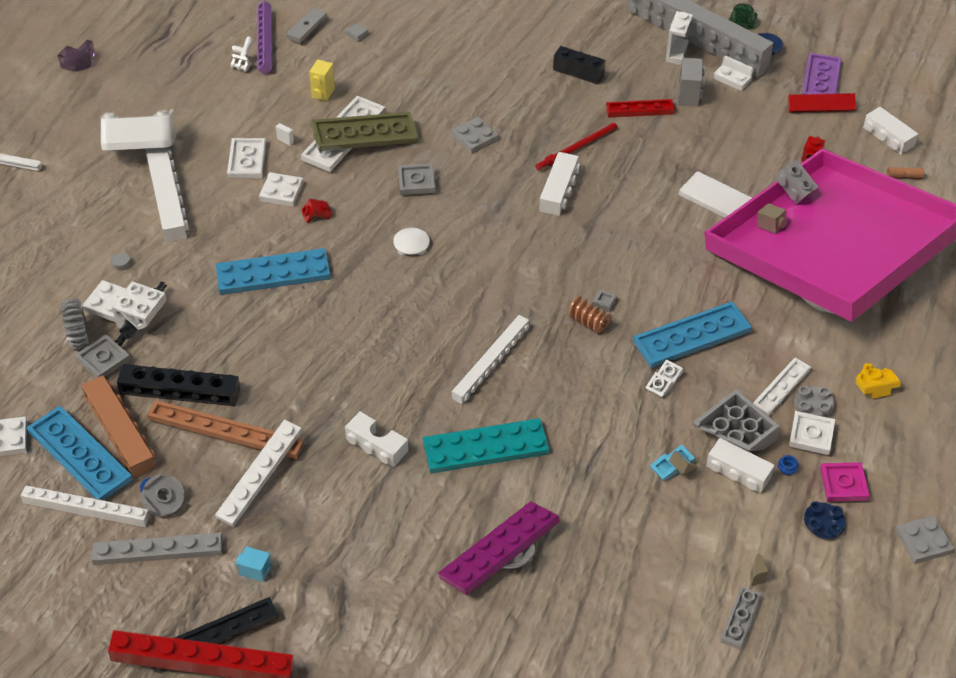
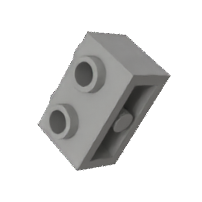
[774,159,818,204]

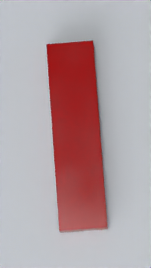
[788,93,856,112]
[606,99,675,118]

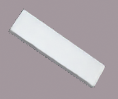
[753,357,811,417]

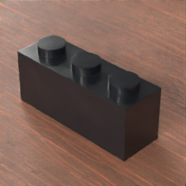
[553,46,606,85]

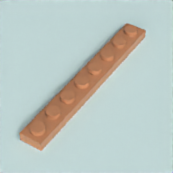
[147,400,304,459]

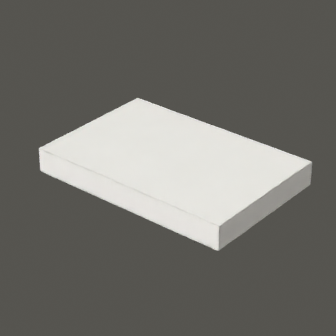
[227,138,267,178]

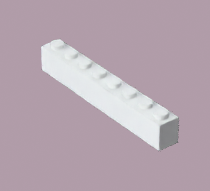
[145,146,189,242]

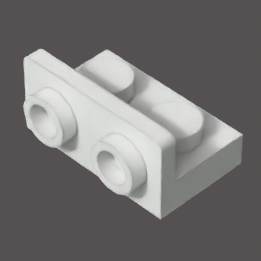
[713,56,753,91]

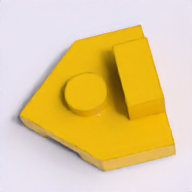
[856,363,901,399]

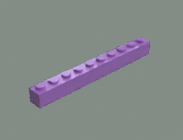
[257,0,272,75]

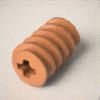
[569,296,612,334]

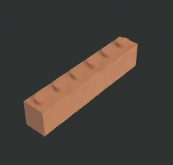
[81,375,157,479]

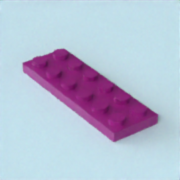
[438,501,560,595]

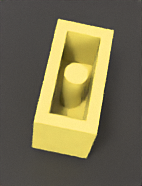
[309,59,335,101]

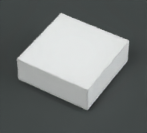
[276,123,294,146]

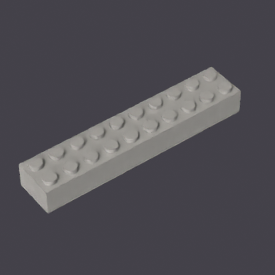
[627,0,773,78]

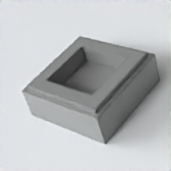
[346,23,369,41]
[592,289,617,312]

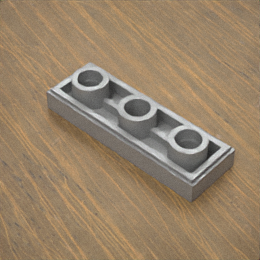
[286,8,327,43]
[720,586,761,650]

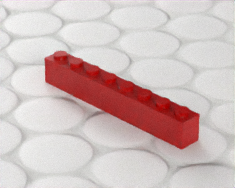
[108,630,294,678]

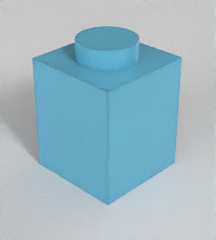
[236,546,272,582]

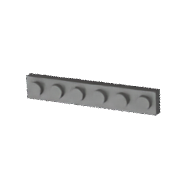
[92,532,222,565]

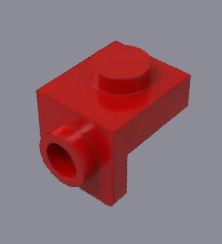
[302,198,332,223]

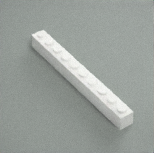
[452,315,529,404]
[20,485,150,528]

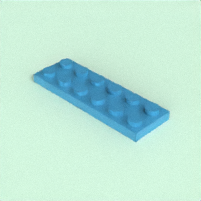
[216,248,331,295]
[633,301,752,368]
[26,406,133,501]

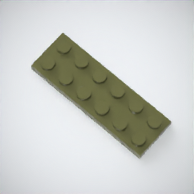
[311,112,419,151]

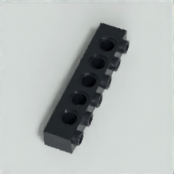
[117,364,240,407]

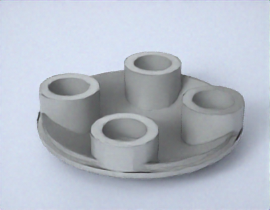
[794,386,834,417]

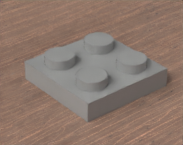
[451,117,498,153]
[398,163,435,195]
[75,334,131,378]
[895,515,954,564]

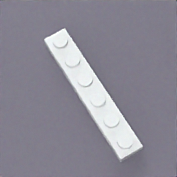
[215,419,302,528]

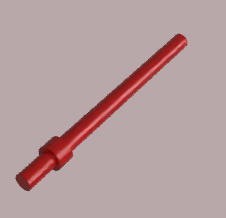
[535,122,617,170]

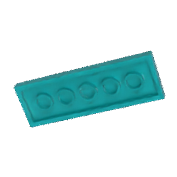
[423,418,549,474]

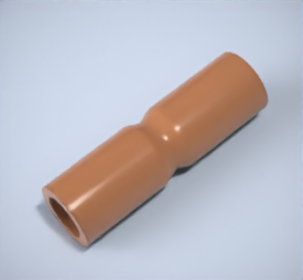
[887,167,924,178]

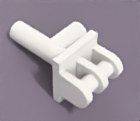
[231,37,253,72]

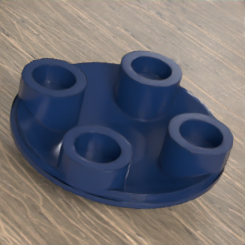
[804,501,846,539]

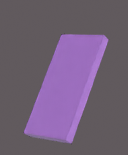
[802,53,842,94]

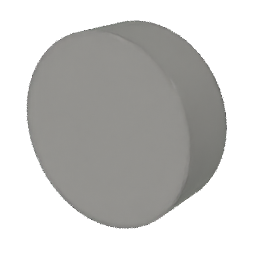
[111,252,131,270]

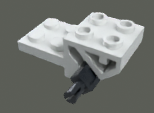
[82,280,167,346]

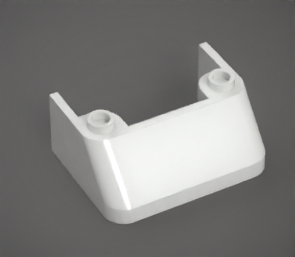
[101,109,176,150]

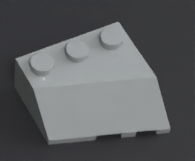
[692,389,779,451]

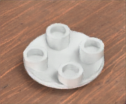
[393,228,430,255]

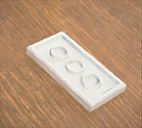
[678,171,752,218]

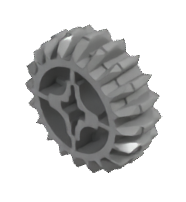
[61,298,90,350]

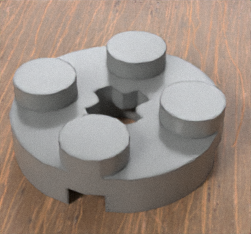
[141,475,184,518]

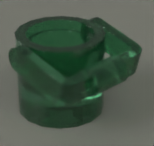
[729,3,758,30]

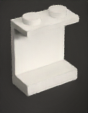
[665,11,692,65]

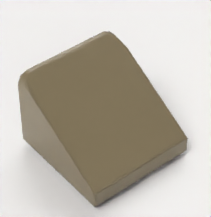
[669,451,697,474]
[751,554,769,586]

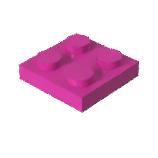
[820,462,869,502]

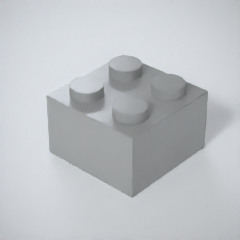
[678,58,705,107]

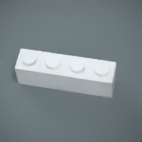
[539,152,581,216]

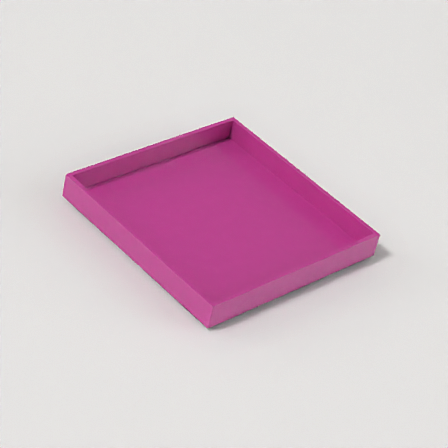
[705,148,956,322]

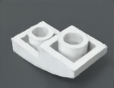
[645,359,683,398]

